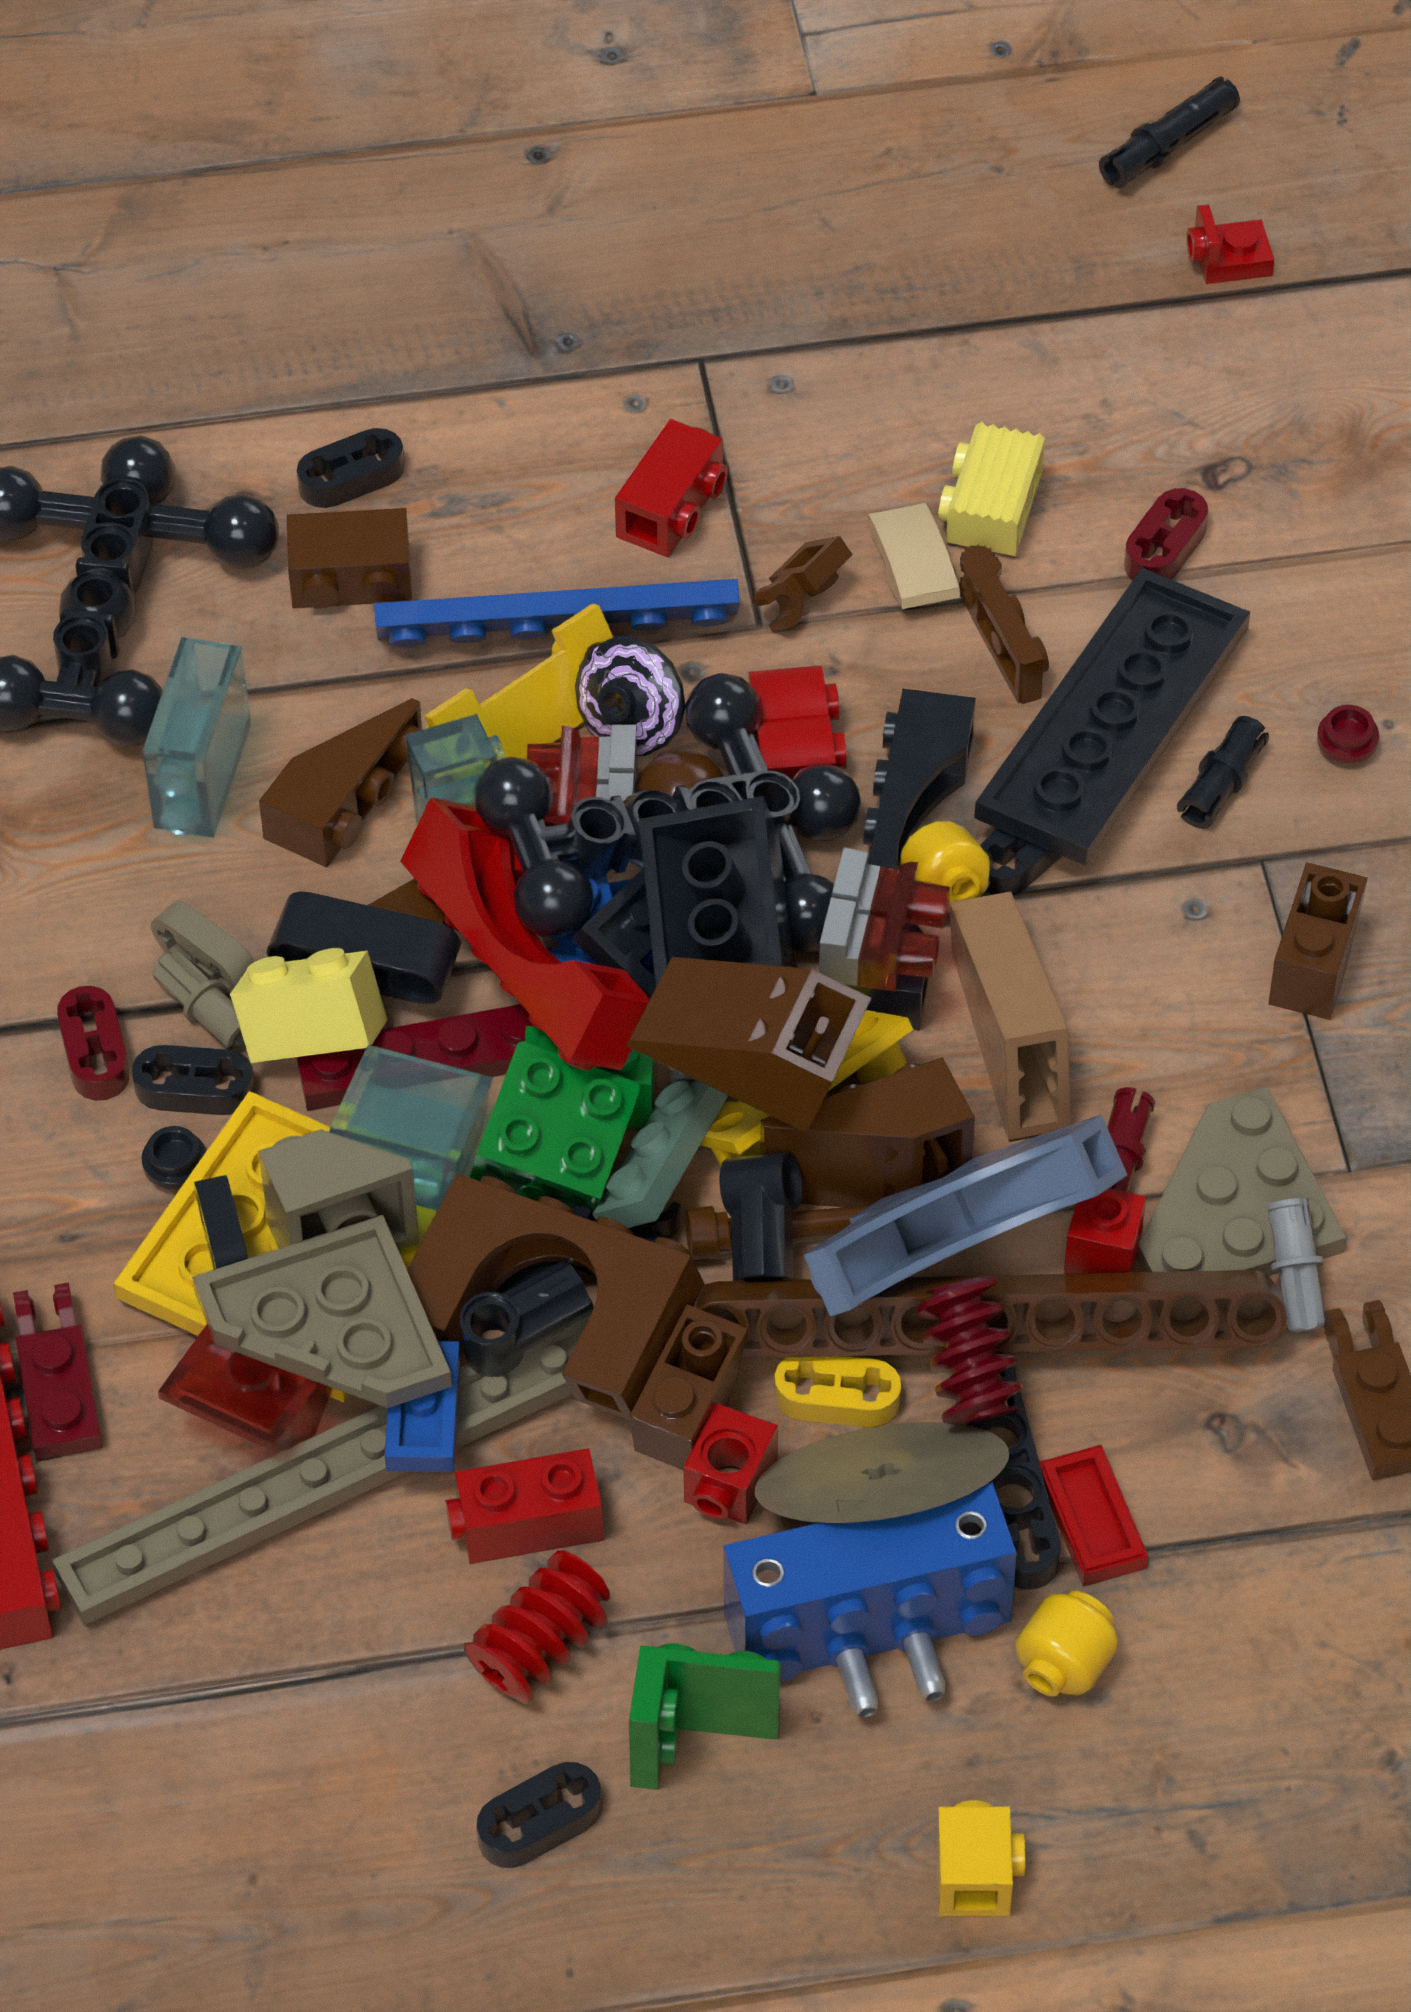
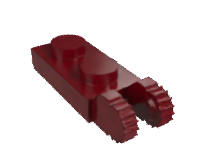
[13,1282,103,1460]

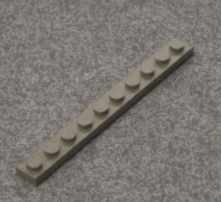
[52,1305,595,1626]

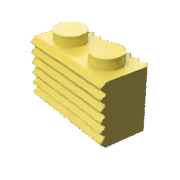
[938,422,1045,556]

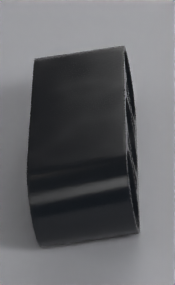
[267,891,462,1005]

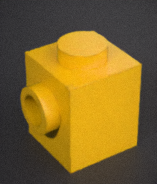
[937,1800,1025,1917]

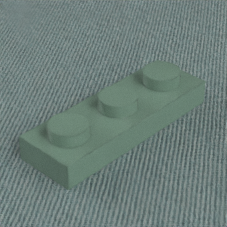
[592,1080,728,1228]

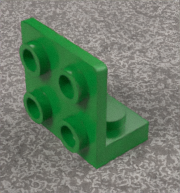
[470,1042,641,1220]
[629,1643,781,1790]

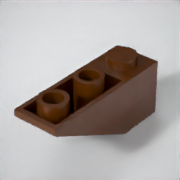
[259,698,425,868]

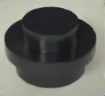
[141,1126,206,1189]

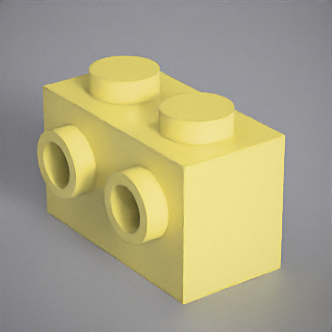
[230,948,388,1063]

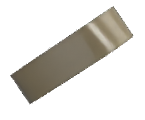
[151,901,255,998]

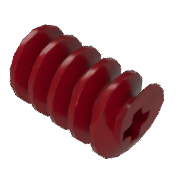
[916,1276,1024,1425]

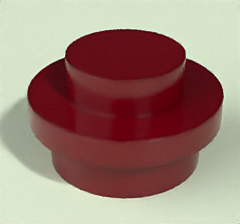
[1317,705,1379,763]

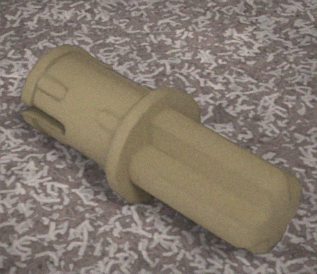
[153,951,246,1052]

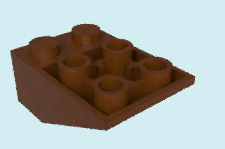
[627,957,871,1133]
[760,1057,975,1207]

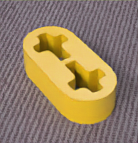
[774,1356,901,1428]

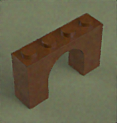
[407,1174,705,1420]

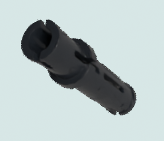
[1099,76,1240,189]

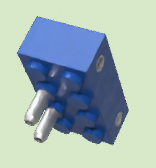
[723,1482,1017,1717]

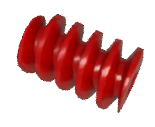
[464,1550,610,1704]

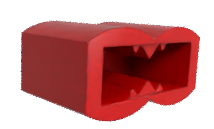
[748,665,847,779]

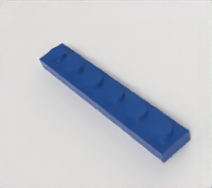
[374,579,740,647]

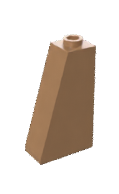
[950,892,1071,1140]

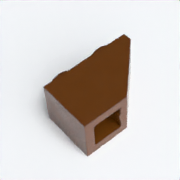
[1268,862,1368,1020]
[629,1304,749,1470]

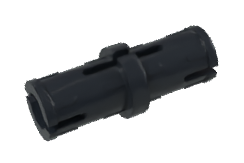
[1177,716,1269,829]

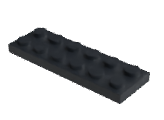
[974,568,1251,866]

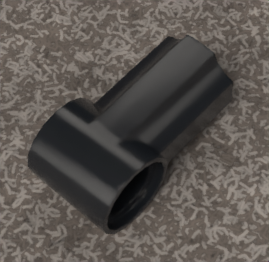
[719,1151,802,1281]
[459,1260,594,1377]

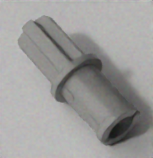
[1267,1198,1325,1333]

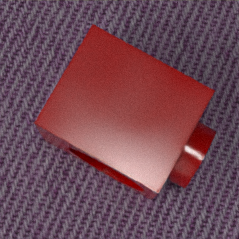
[1064,1188,1147,1274]
[683,1403,778,1525]

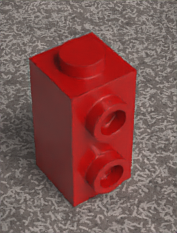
[614,418,728,558]
[445,1448,604,1564]

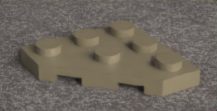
[1137,1086,1346,1306]
[192,1215,452,1408]

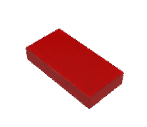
[1039,1444,1149,1587]

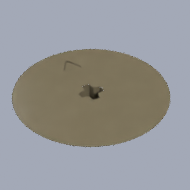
[755,1422,1009,1523]

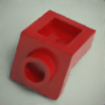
[1186,204,1274,284]

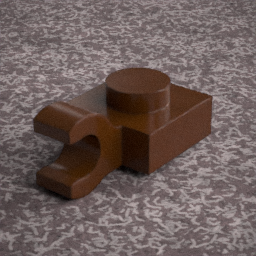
[752,536,853,631]

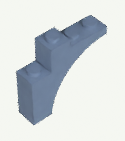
[804,1114,1127,1317]

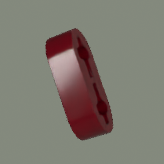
[1124,488,1208,580]
[57,985,129,1101]

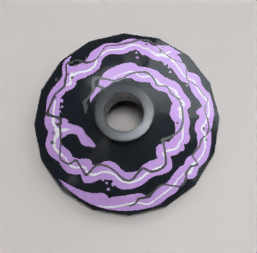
[575,637,685,756]

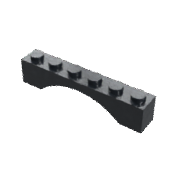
[844,688,976,1031]

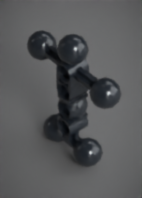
[0,435,279,747]
[474,673,861,952]

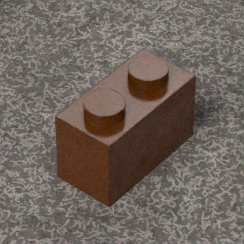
[286,508,412,608]

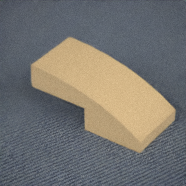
[868,503,960,609]

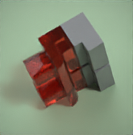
[527,725,637,817]
[819,847,950,991]

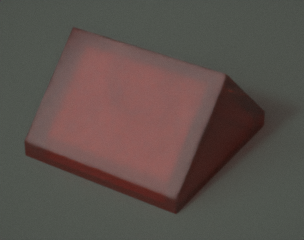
[158,1324,332,1453]

